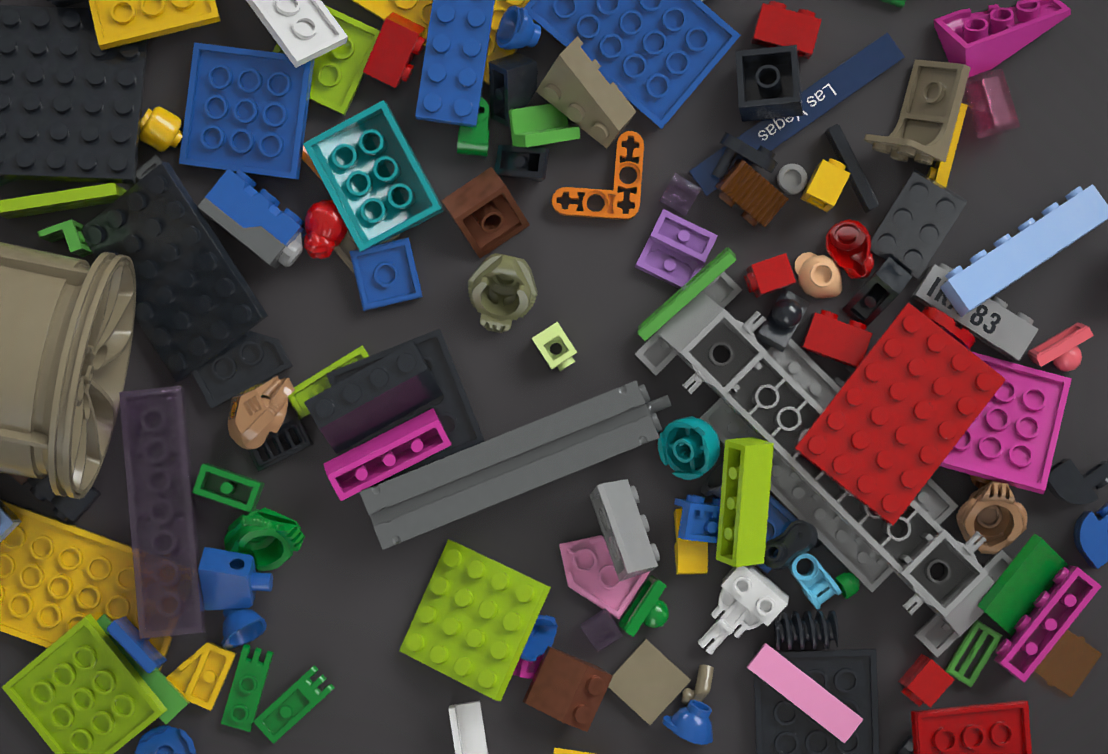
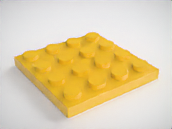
[89,0,220,50]

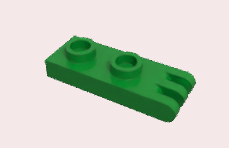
[221,644,274,732]
[253,665,335,744]

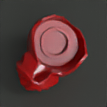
[304,200,348,259]
[825,219,874,279]

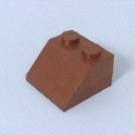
[441,167,530,259]
[523,646,613,732]

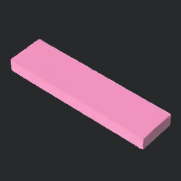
[747,643,863,743]

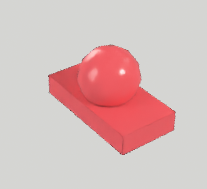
[1027,322,1094,372]

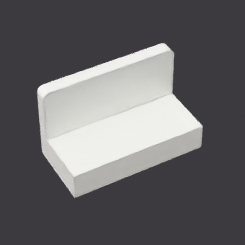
[449,700,488,754]

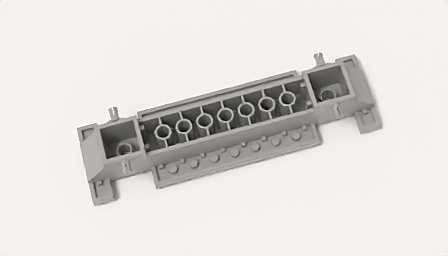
[634,272,1013,658]

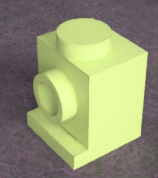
[532,322,577,371]

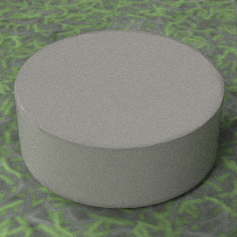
[776,164,808,195]

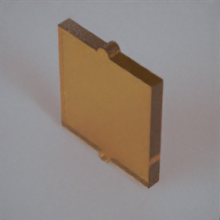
[1034,629,1102,698]

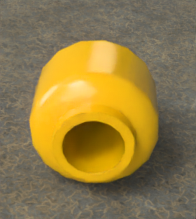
[139,106,183,152]

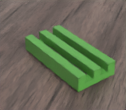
[944,620,1003,687]

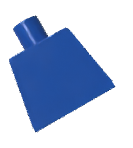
[198,547,273,610]

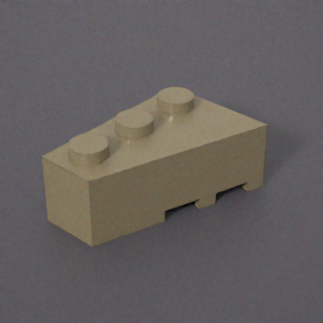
[536,36,636,149]

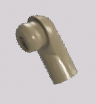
[681,665,714,705]

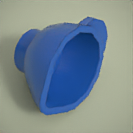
[496,5,541,50]
[221,608,267,649]
[662,699,713,745]

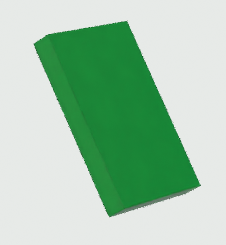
[977,534,1068,636]

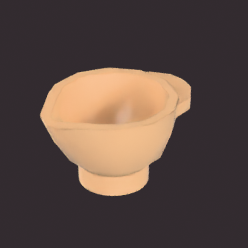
[794,252,842,298]

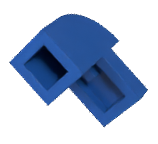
[1073,503,1108,569]

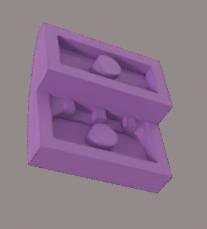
[635,209,718,289]

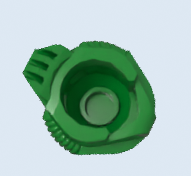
[224,507,305,571]

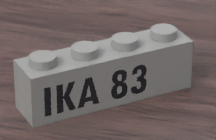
[911,263,1039,361]

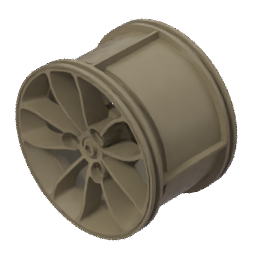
[0,242,136,499]

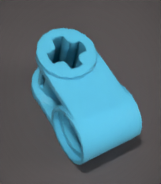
[788,552,842,611]

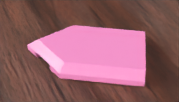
[559,535,650,619]

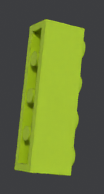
[716,437,774,567]

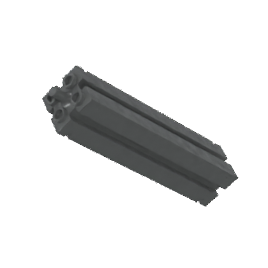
[360,380,672,550]

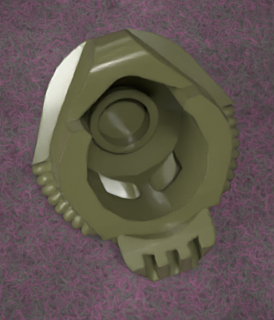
[468,253,538,333]

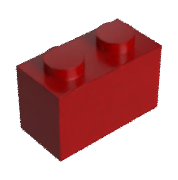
[751,1,822,59]
[363,12,426,88]
[743,253,796,298]
[800,309,873,368]
[898,654,955,708]

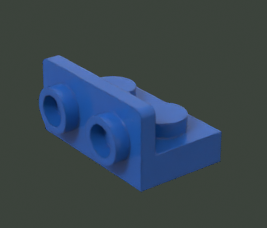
[674,494,721,543]

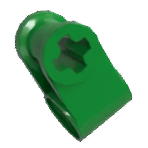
[457,97,490,156]

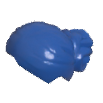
[520,614,558,662]

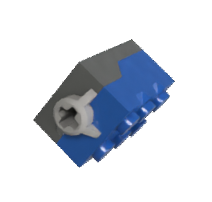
[197,168,306,269]

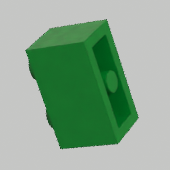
[192,463,265,513]

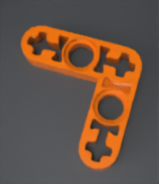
[552,131,644,220]

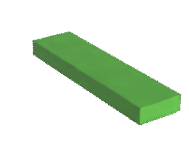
[638,247,736,341]
[97,614,190,725]

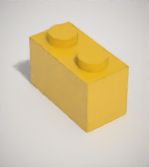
[800,158,851,212]

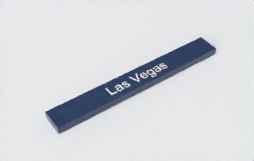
[689,32,905,197]

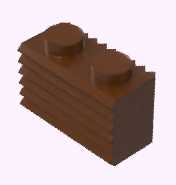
[715,158,789,227]

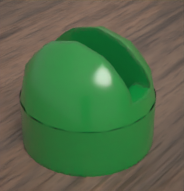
[834,572,860,599]

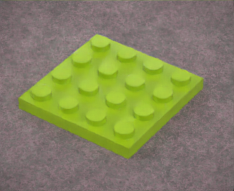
[399,539,551,701]
[2,614,168,754]

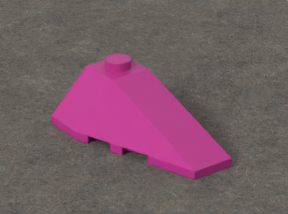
[934,0,1071,78]

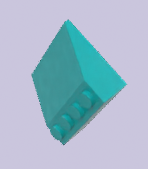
[303,100,445,252]

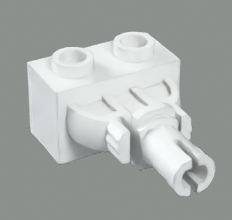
[698,565,789,655]

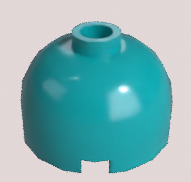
[658,416,720,480]

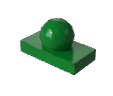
[618,575,669,637]

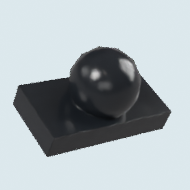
[756,288,810,353]

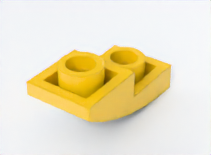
[674,509,708,575]

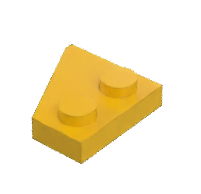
[166,642,237,711]

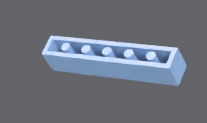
[940,184,1108,317]

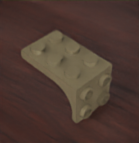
[864,59,970,165]

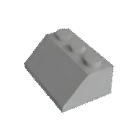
[589,479,660,582]

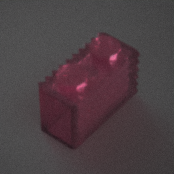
[964,69,1020,138]

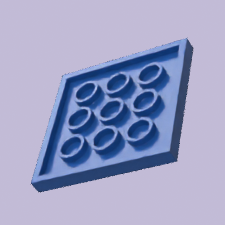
[179,42,314,180]

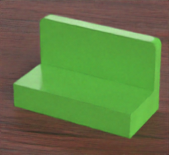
[509,103,580,147]
[37,219,93,257]

